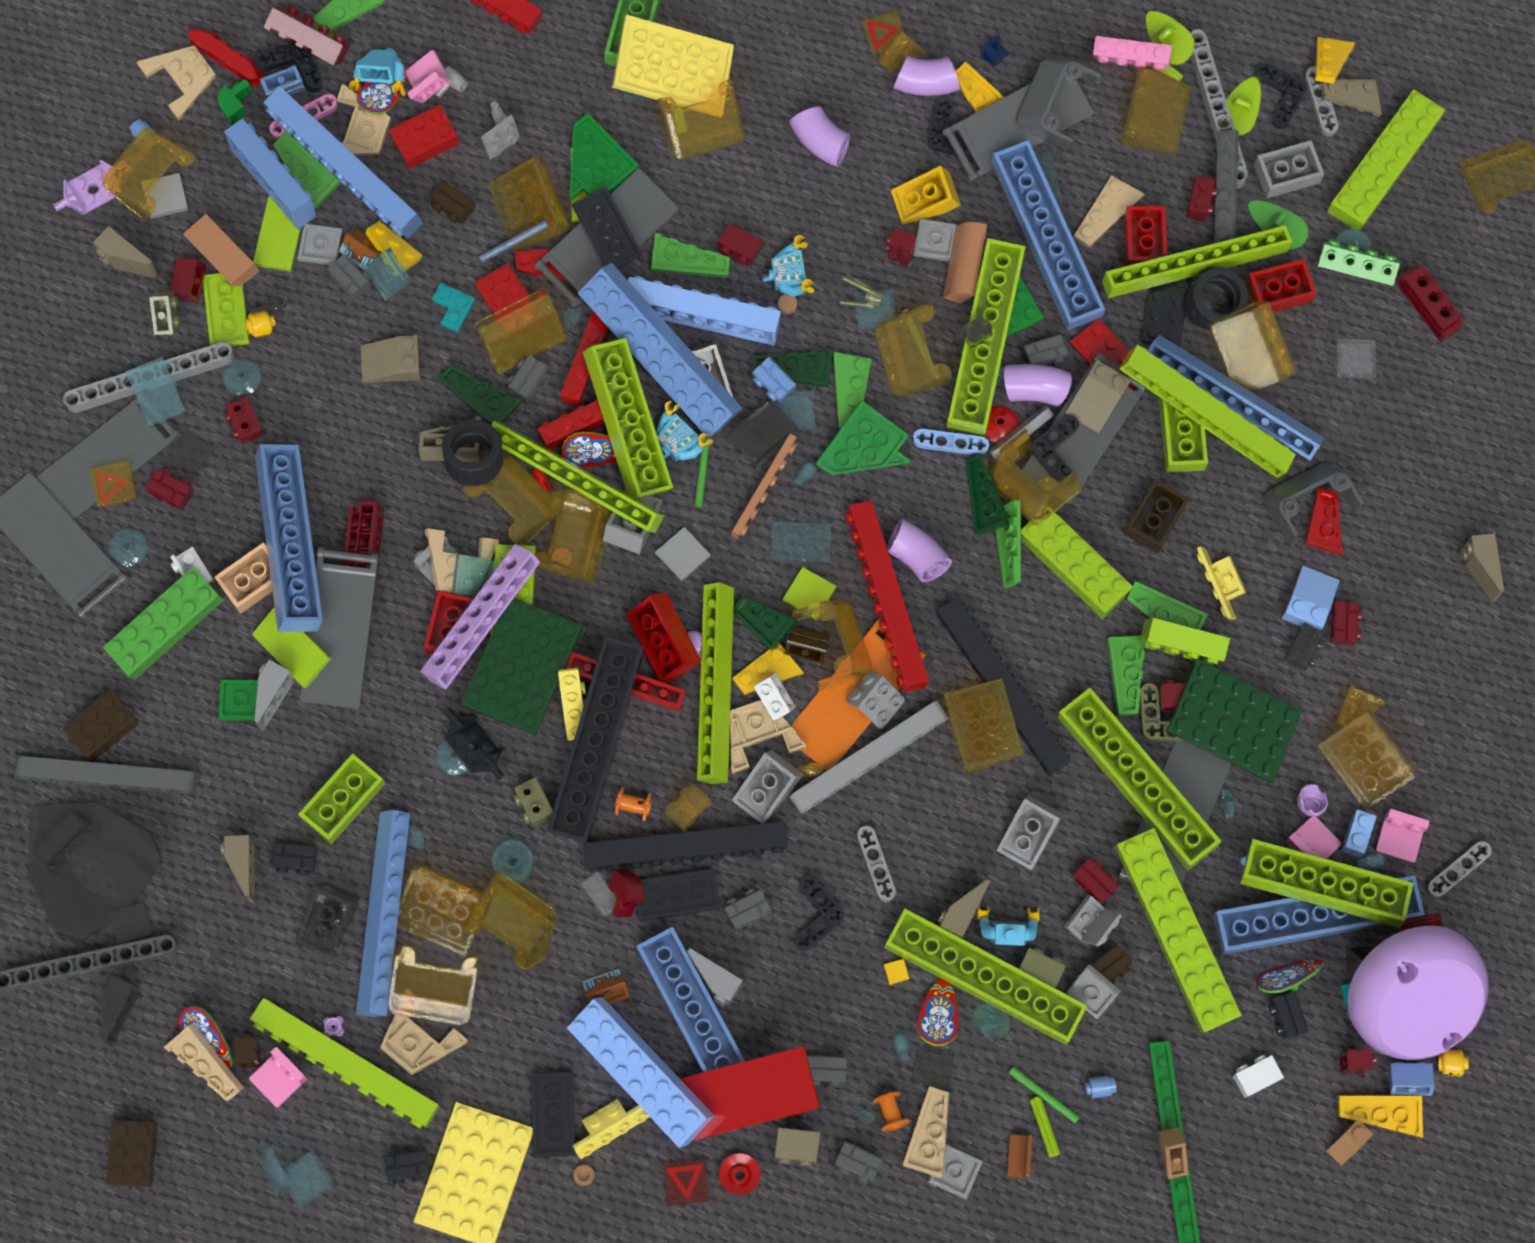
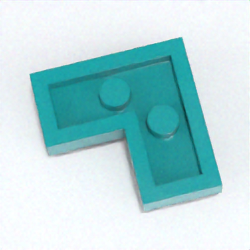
[432,283,476,333]

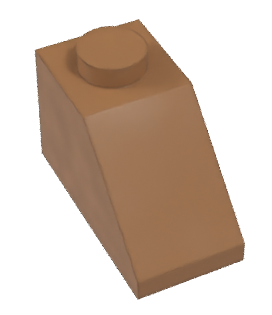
[1326,1120,1373,1166]
[1159,1127,1188,1179]

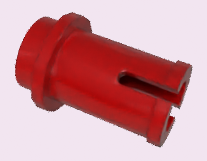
[532,468,553,493]

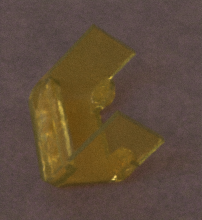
[991,429,1081,524]
[792,600,872,692]

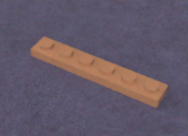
[731,433,797,540]

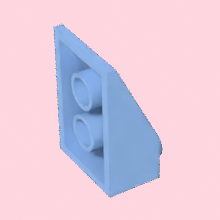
[1282,566,1340,633]

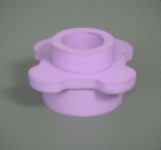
[323,1016,344,1038]

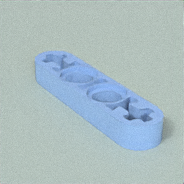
[913,429,989,456]

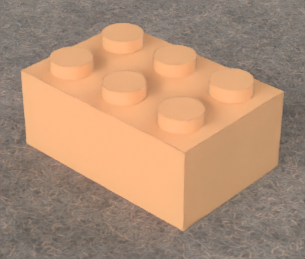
[214,543,272,614]

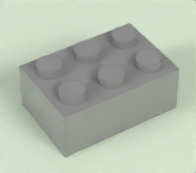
[1254,140,1324,199]

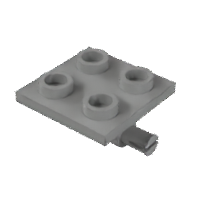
[481,102,520,160]

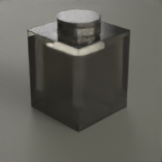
[960,316,992,349]

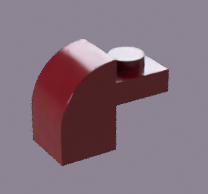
[608,870,644,917]

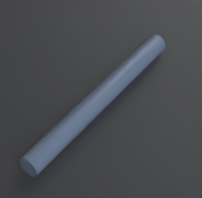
[479,220,549,262]

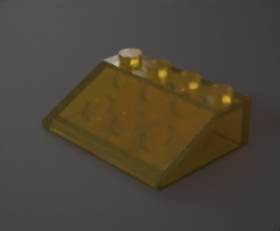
[1121,66,1192,156]
[488,157,571,251]
[474,289,567,375]
[1209,301,1296,391]
[944,678,1024,774]
[1318,708,1417,811]
[397,864,493,957]

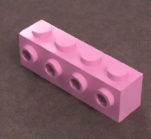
[1093,36,1172,70]

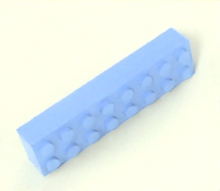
[628,276,781,346]
[567,997,715,1148]

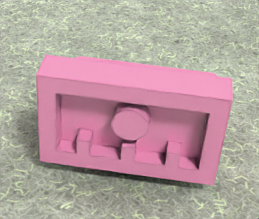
[405,50,451,103]
[1376,809,1430,863]
[1285,817,1342,859]
[249,1047,307,1108]

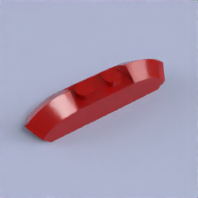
[188,28,264,86]

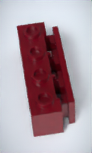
[1395,264,1463,343]
[343,501,385,584]

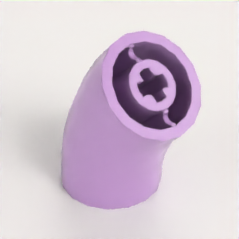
[894,56,960,96]
[789,107,850,167]
[1004,364,1072,406]
[887,518,952,582]

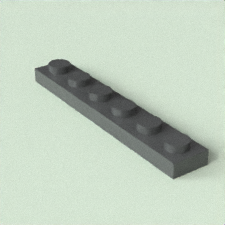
[1214,130,1239,244]

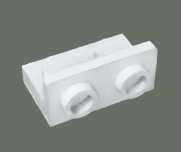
[170,547,214,582]
[754,672,796,720]

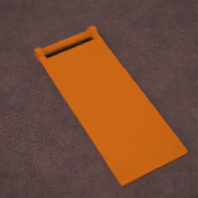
[791,619,927,771]

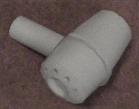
[435,66,468,98]

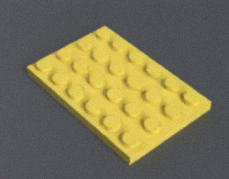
[612,15,734,117]
[414,1102,533,1243]

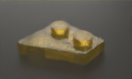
[877,31,927,73]
[1335,686,1385,731]

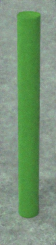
[695,433,710,507]
[1009,1067,1080,1123]

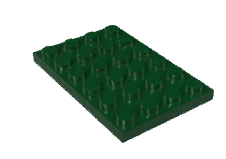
[461,598,583,736]
[1166,659,1302,783]

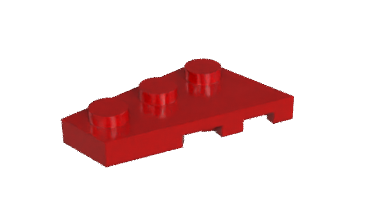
[515,248,568,282]
[1304,488,1344,555]

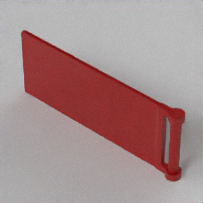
[673,1046,820,1145]

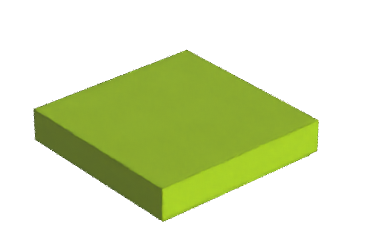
[782,567,837,621]

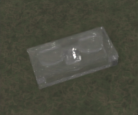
[581,872,616,918]

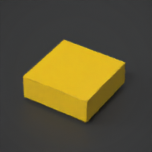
[884,959,909,985]

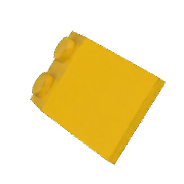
[891,166,961,224]

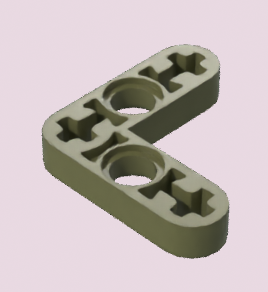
[1140,683,1184,742]

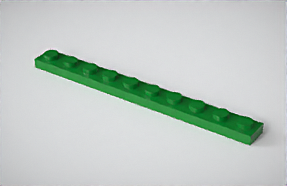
[1148,1041,1200,1243]

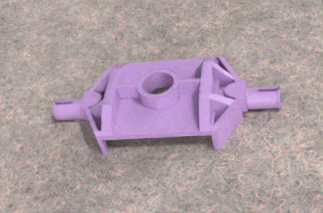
[53,160,132,215]

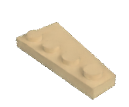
[1073,175,1145,248]
[164,1023,244,1102]
[903,1086,950,1179]

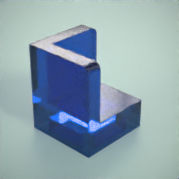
[981,34,1009,68]

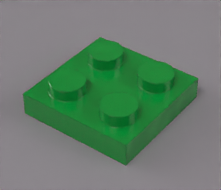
[219,680,258,721]

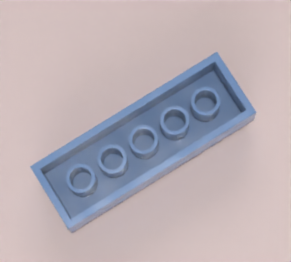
[224,118,316,230]

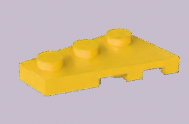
[1315,37,1355,84]
[365,220,422,277]
[732,644,804,695]

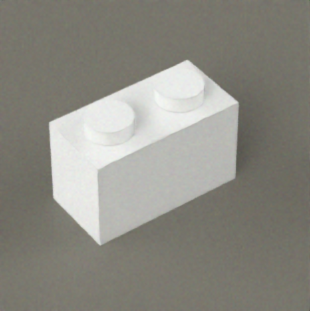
[1233,1055,1284,1098]

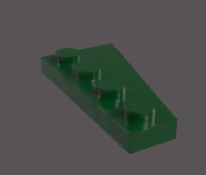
[751,349,833,388]
[438,365,523,425]
[966,454,1010,535]

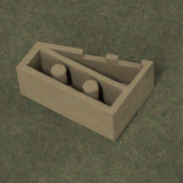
[419,417,481,462]

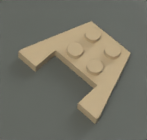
[136,46,216,121]
[337,85,392,156]
[425,528,499,596]
[730,700,806,774]
[380,989,468,1075]

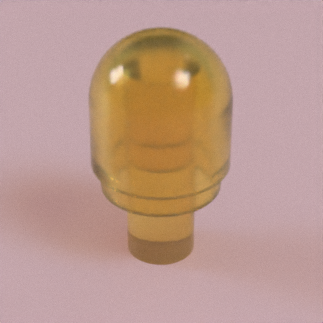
[798,762,826,779]

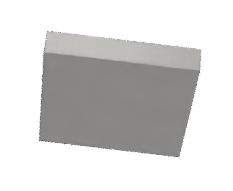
[142,173,188,219]
[914,219,957,262]
[297,224,343,265]
[655,527,711,582]
[1066,964,1121,1019]
[928,1144,983,1200]

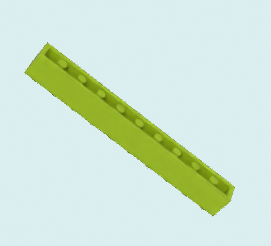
[1102,225,1292,298]
[1119,344,1296,478]
[492,421,665,533]
[697,582,734,784]
[250,998,440,1129]

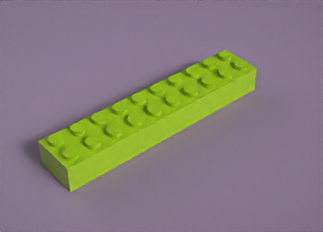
[947,238,1026,435]
[1058,688,1221,871]
[1115,828,1242,1034]
[885,909,1087,1045]

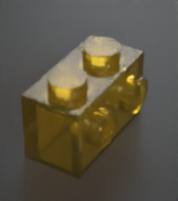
[665,784,711,833]

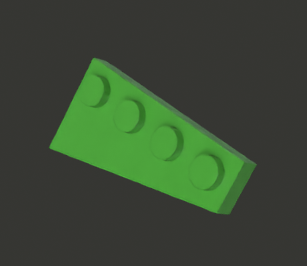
[313,0,385,32]
[273,131,341,210]
[651,233,730,278]
[833,352,871,430]
[995,500,1021,588]
[1127,581,1208,630]
[1106,635,1145,716]

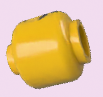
[245,310,275,338]
[1438,1050,1468,1077]

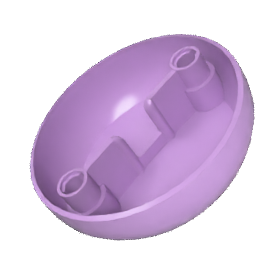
[1347,926,1488,1060]

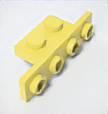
[1197,546,1246,620]
[558,668,586,740]
[573,1099,650,1159]

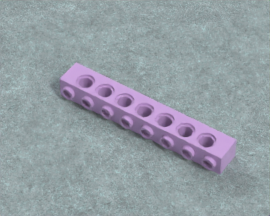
[420,544,540,690]

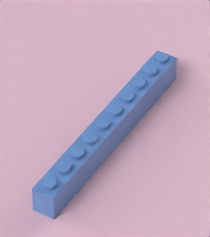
[1148,335,1325,460]
[356,810,410,1017]

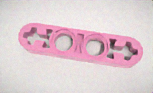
[269,94,338,139]

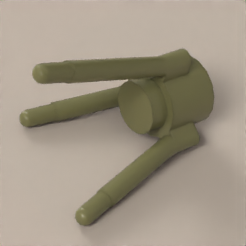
[839,276,884,309]

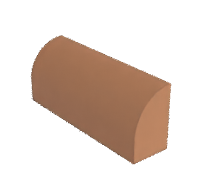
[183,214,259,286]
[943,222,987,303]

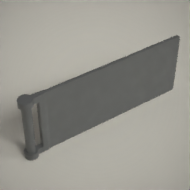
[942,78,1094,182]
[534,169,679,309]
[1021,352,1146,505]
[36,391,182,520]
[0,473,129,620]
[300,547,379,709]
[1118,741,1231,886]

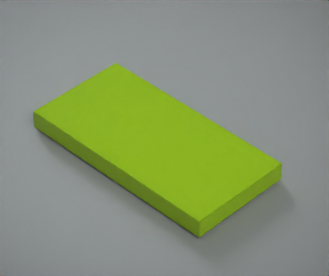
[253,196,302,272]
[203,273,250,346]
[252,607,332,688]

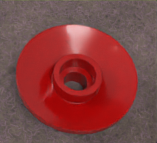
[984,406,1019,443]
[719,1153,761,1196]

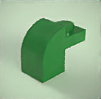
[218,79,252,125]

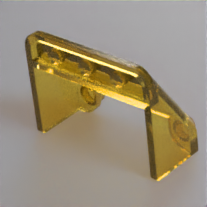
[658,79,745,160]
[102,128,196,220]
[1460,140,1535,215]
[875,304,952,396]
[462,457,559,545]
[535,490,611,583]
[463,873,557,972]
[388,944,481,1025]

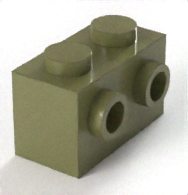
[149,290,181,335]
[513,777,553,827]
[1019,947,1066,988]

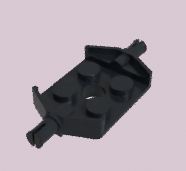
[443,707,504,780]

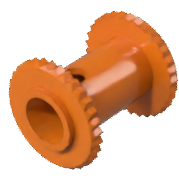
[615,787,652,821]
[873,1092,910,1131]

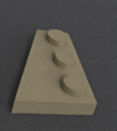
[1320,79,1382,117]

